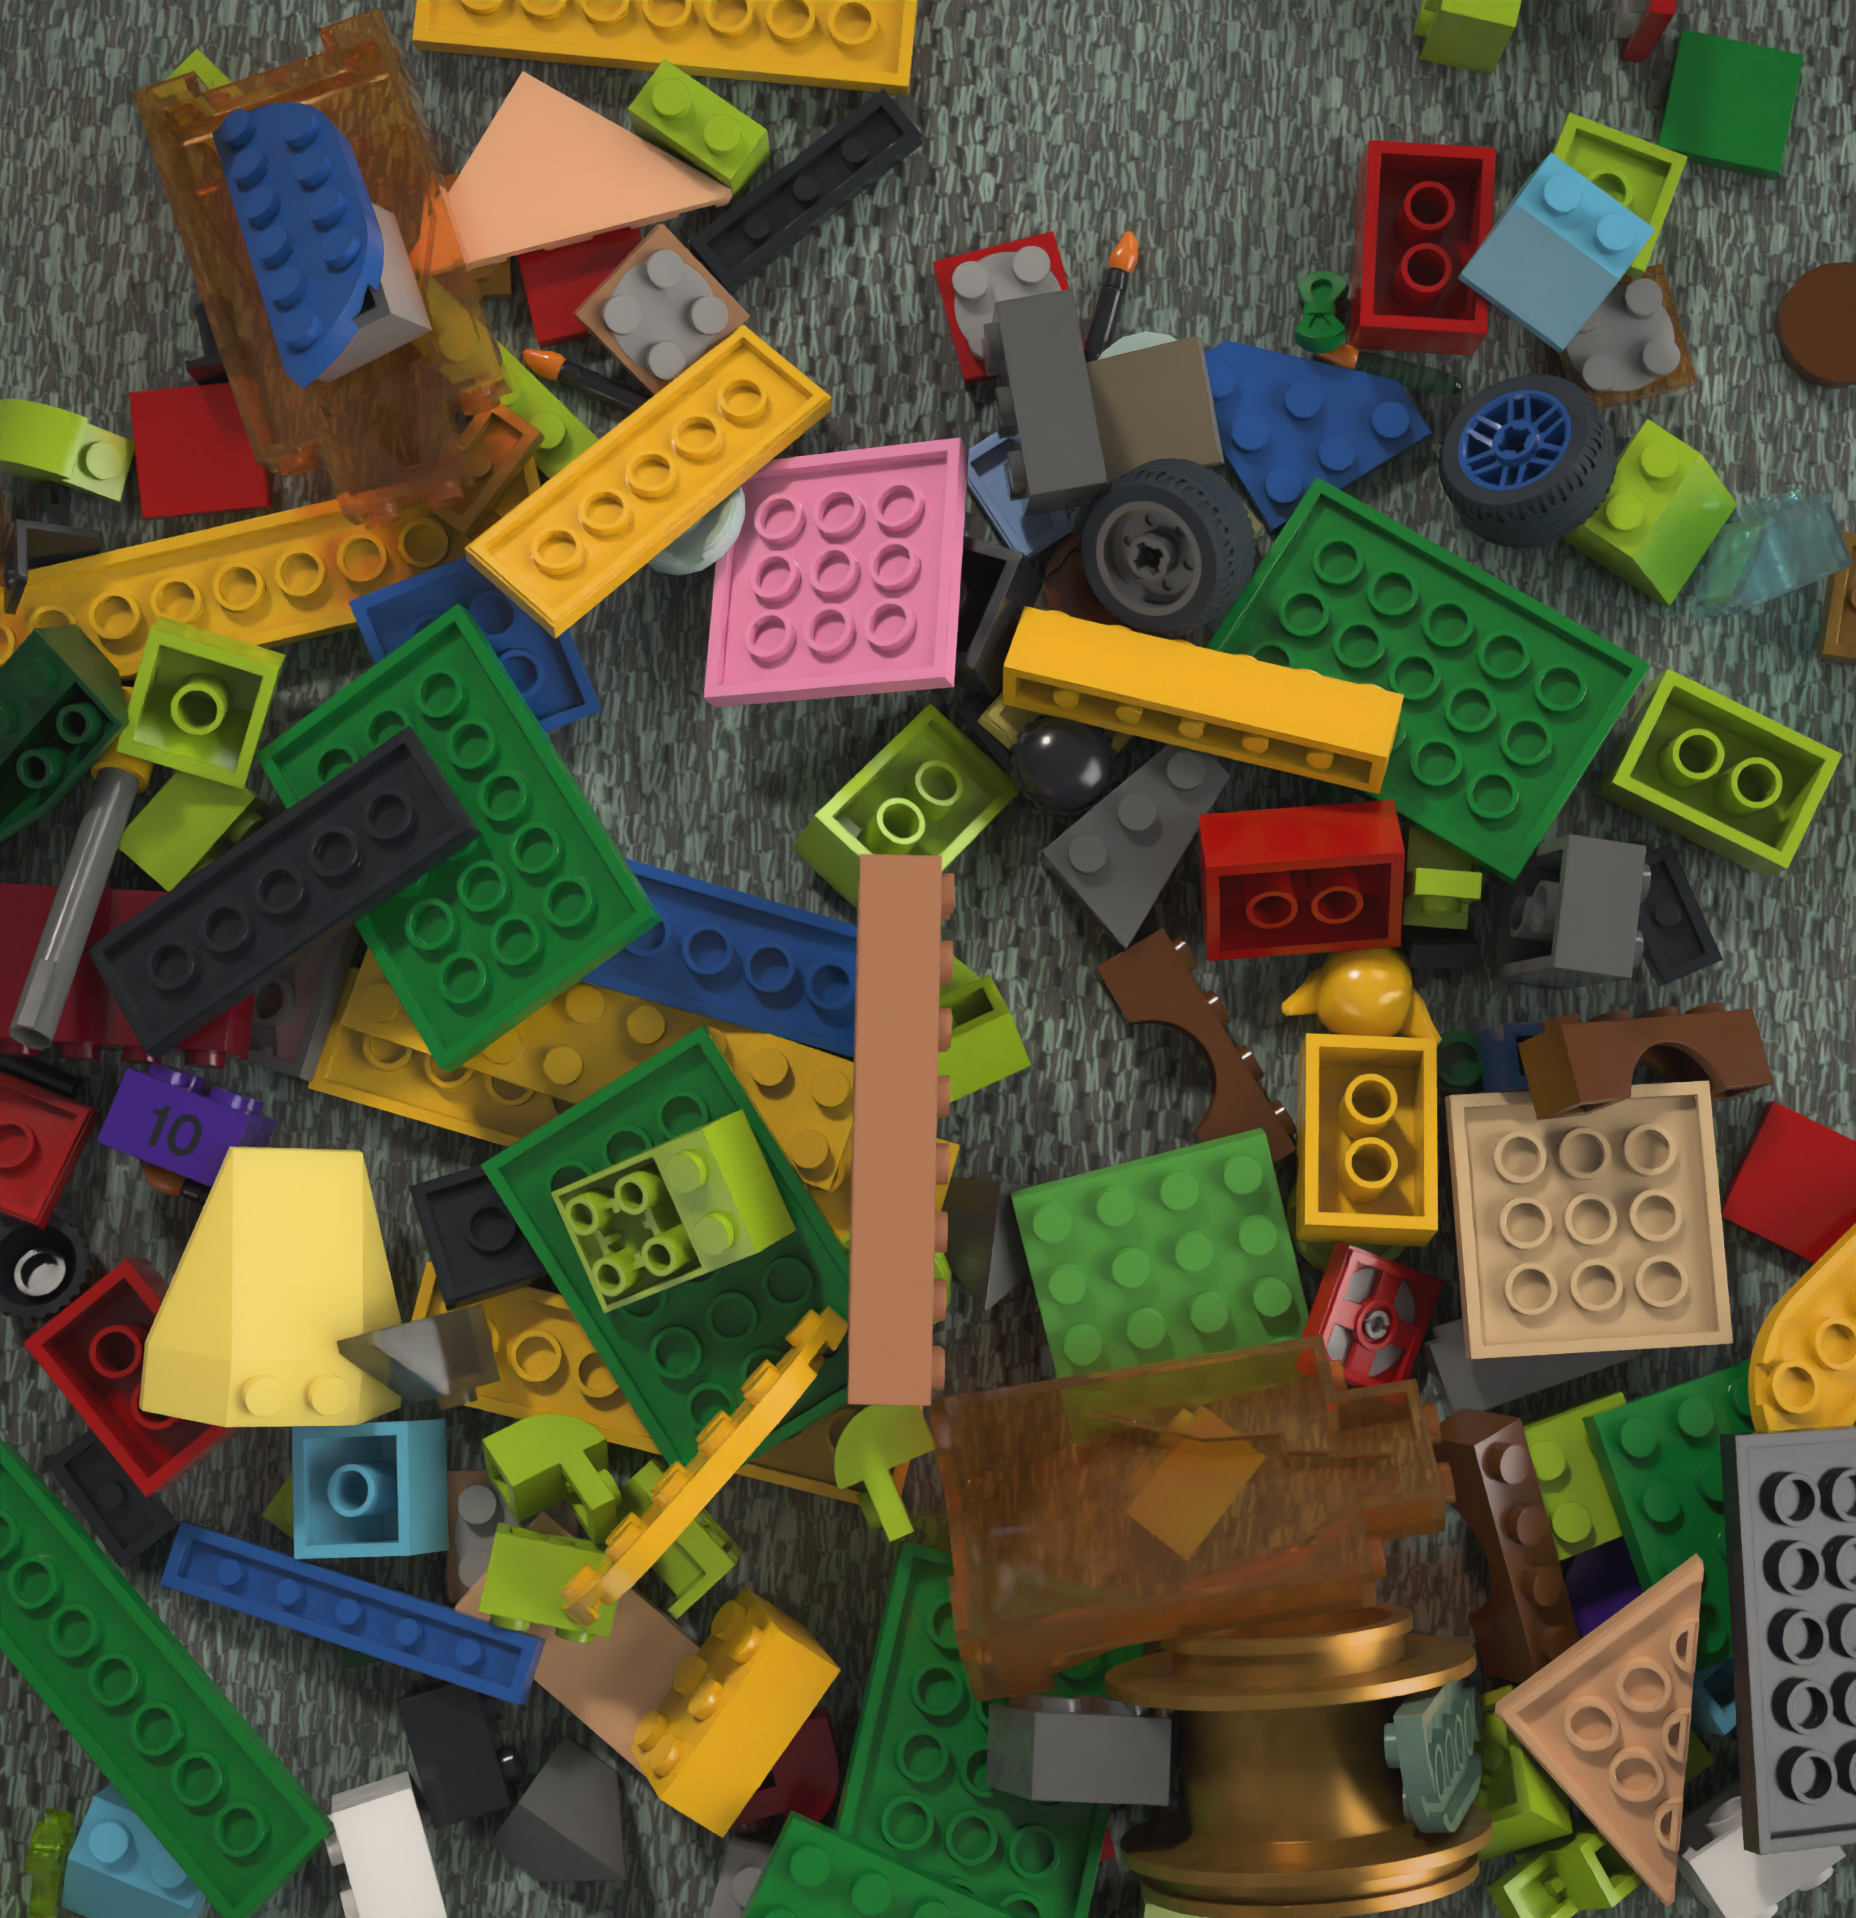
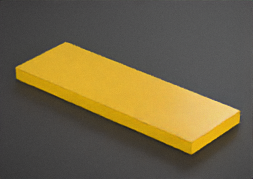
[464,324,832,639]

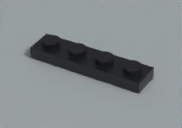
[688,88,922,295]

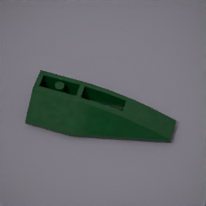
[0,624,129,844]

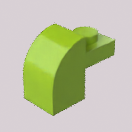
[0,399,135,503]
[1401,824,1482,930]
[834,1405,937,1542]
[482,1413,622,1546]
[1487,1818,1643,1918]

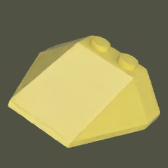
[139,1146,406,1427]

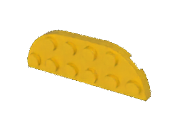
[1748,1223,1856,1432]
[559,1306,848,1627]

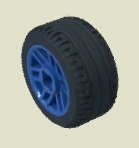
[1438,374,1616,549]

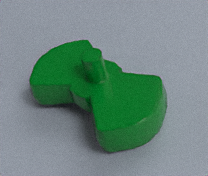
[1294,270,1349,353]

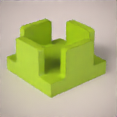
[1552,112,1688,280]

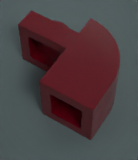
[731,1706,840,1834]

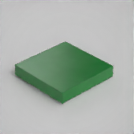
[1655,29,1804,180]

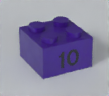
[97,1062,277,1187]

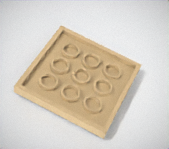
[1445,1081,1733,1359]

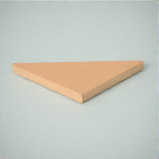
[409,71,732,283]
[1495,1553,1704,1907]

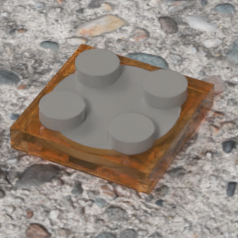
[1551,263,1697,411]

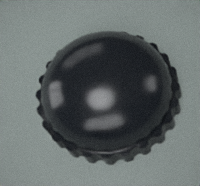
[1008,714,1118,818]
[0,1213,93,1323]

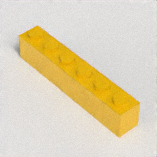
[1003,606,1404,794]

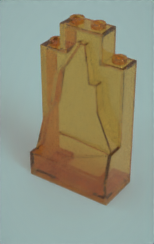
[133,8,514,530]
[929,1335,1456,1702]

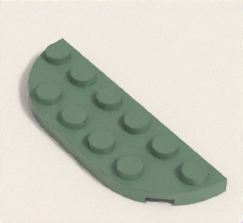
[1384,1636,1484,1833]

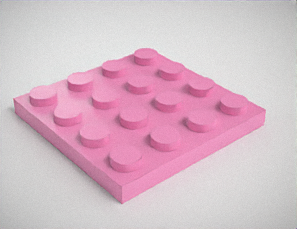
[704,437,969,708]

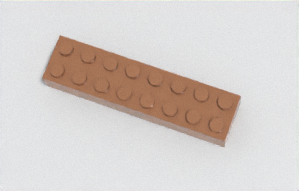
[846,854,954,1406]

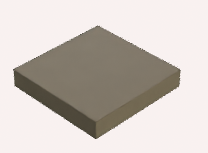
[1086,336,1224,485]

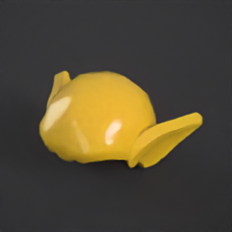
[1281,947,1442,1047]

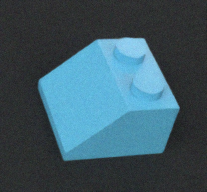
[1457,153,1655,353]
[292,1419,449,1559]
[60,1783,206,1918]

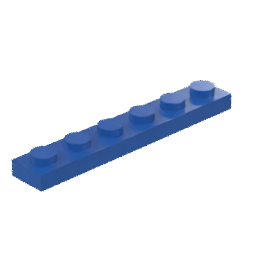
[160,1521,546,1705]

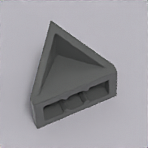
[941,1177,1031,1312]
[489,1734,626,1882]

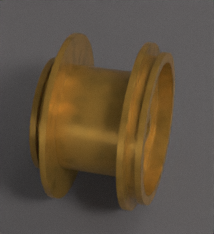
[1105,1601,1494,1918]

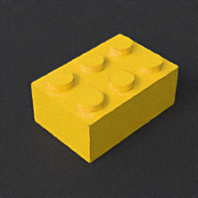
[1296,1033,1438,1247]
[630,1586,841,1838]

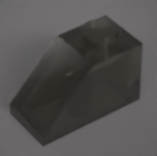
[337,1304,501,1410]

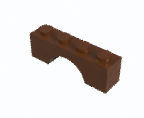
[1093,928,1297,1163]
[1518,1002,1773,1120]
[1419,1408,1580,1684]

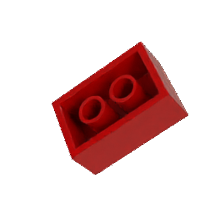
[1349,140,1496,356]
[1199,799,1405,961]
[23,1258,241,1497]

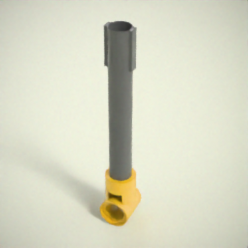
[8,686,155,1051]

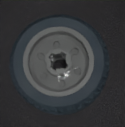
[1079,458,1256,637]

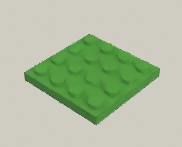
[1010,1127,1323,1441]

